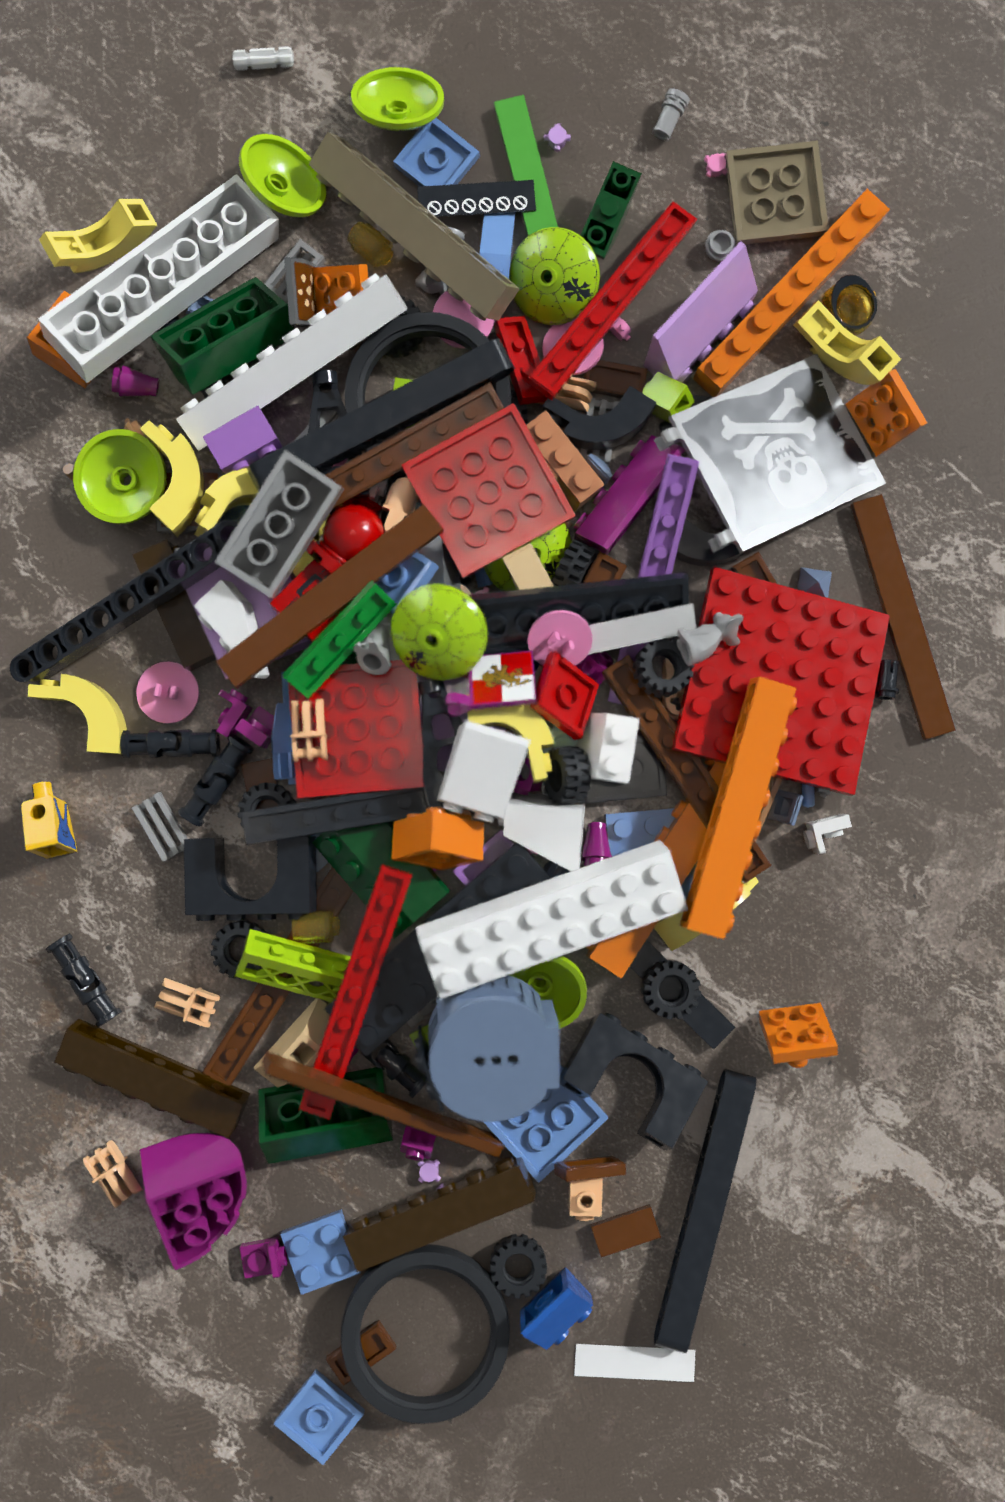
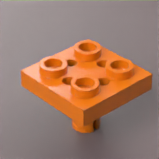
[312,264,368,314]
[845,369,928,457]
[759,1003,838,1068]

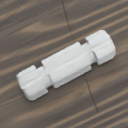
[233,47,294,70]

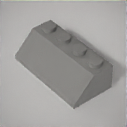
[215,450,344,598]

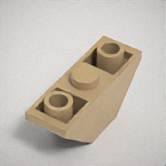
[502,543,553,590]
[254,998,330,1088]

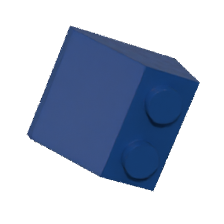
[520,1267,593,1350]

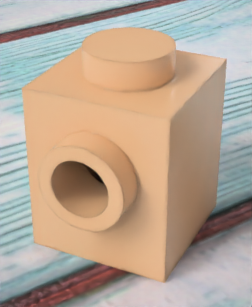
[568,1178,603,1221]

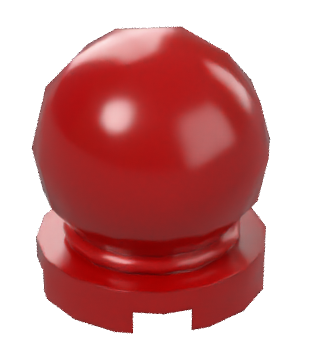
[306,505,385,573]

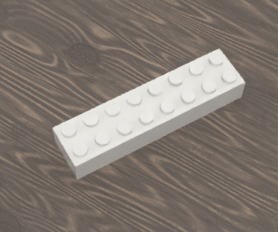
[38,174,279,383]
[416,840,688,999]

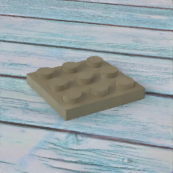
[725,141,829,245]

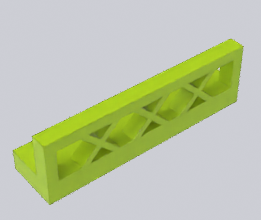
[235,929,350,1002]

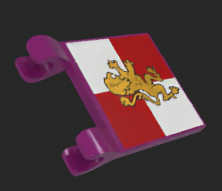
[446,650,536,716]

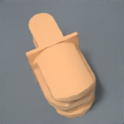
[539,377,596,412]
[382,477,419,533]
[290,699,327,762]
[154,978,220,1027]
[83,1140,142,1208]

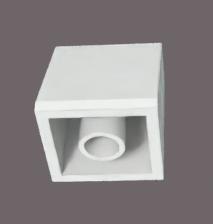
[575,713,639,784]
[437,720,530,823]
[498,792,585,871]

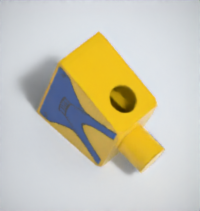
[21,782,77,859]

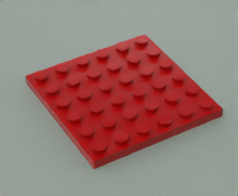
[672,567,890,796]

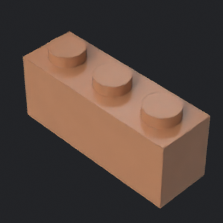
[526,410,605,512]

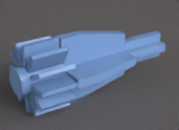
[271,672,296,785]

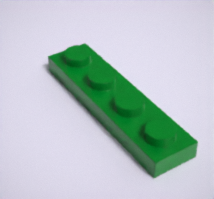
[282,580,397,698]

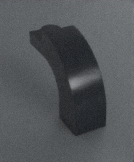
[543,386,657,450]
[676,519,747,566]

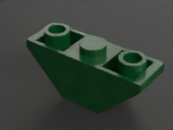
[580,161,642,260]

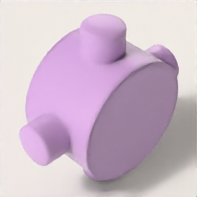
[544,124,571,152]
[417,1159,441,1183]

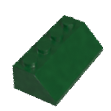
[151,277,295,395]
[312,822,450,939]
[258,1067,393,1164]

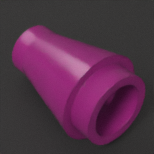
[111,365,159,397]
[581,822,612,867]

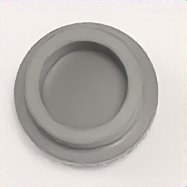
[705,230,736,262]

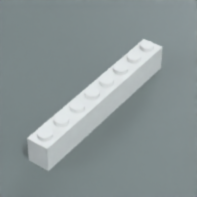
[176,273,407,451]

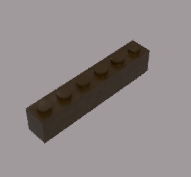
[54,1018,251,1138]
[343,1157,536,1272]

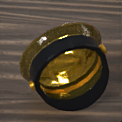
[821,274,877,335]

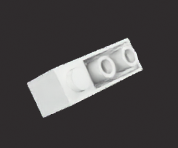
[194,580,270,679]

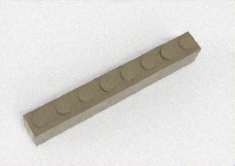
[309,132,520,321]

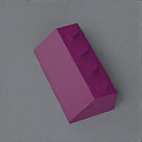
[573,435,685,555]

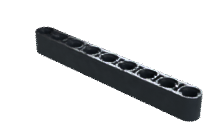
[247,339,515,492]
[9,520,239,682]
[654,1069,756,1354]

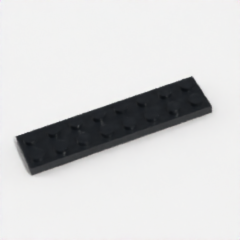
[431,572,689,655]
[324,842,551,1057]

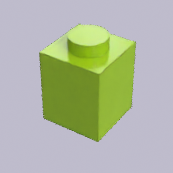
[642,371,695,423]

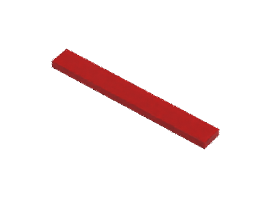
[527,201,697,401]
[299,864,413,1120]

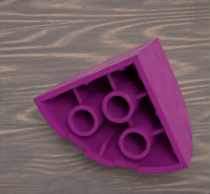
[140,1133,247,1271]

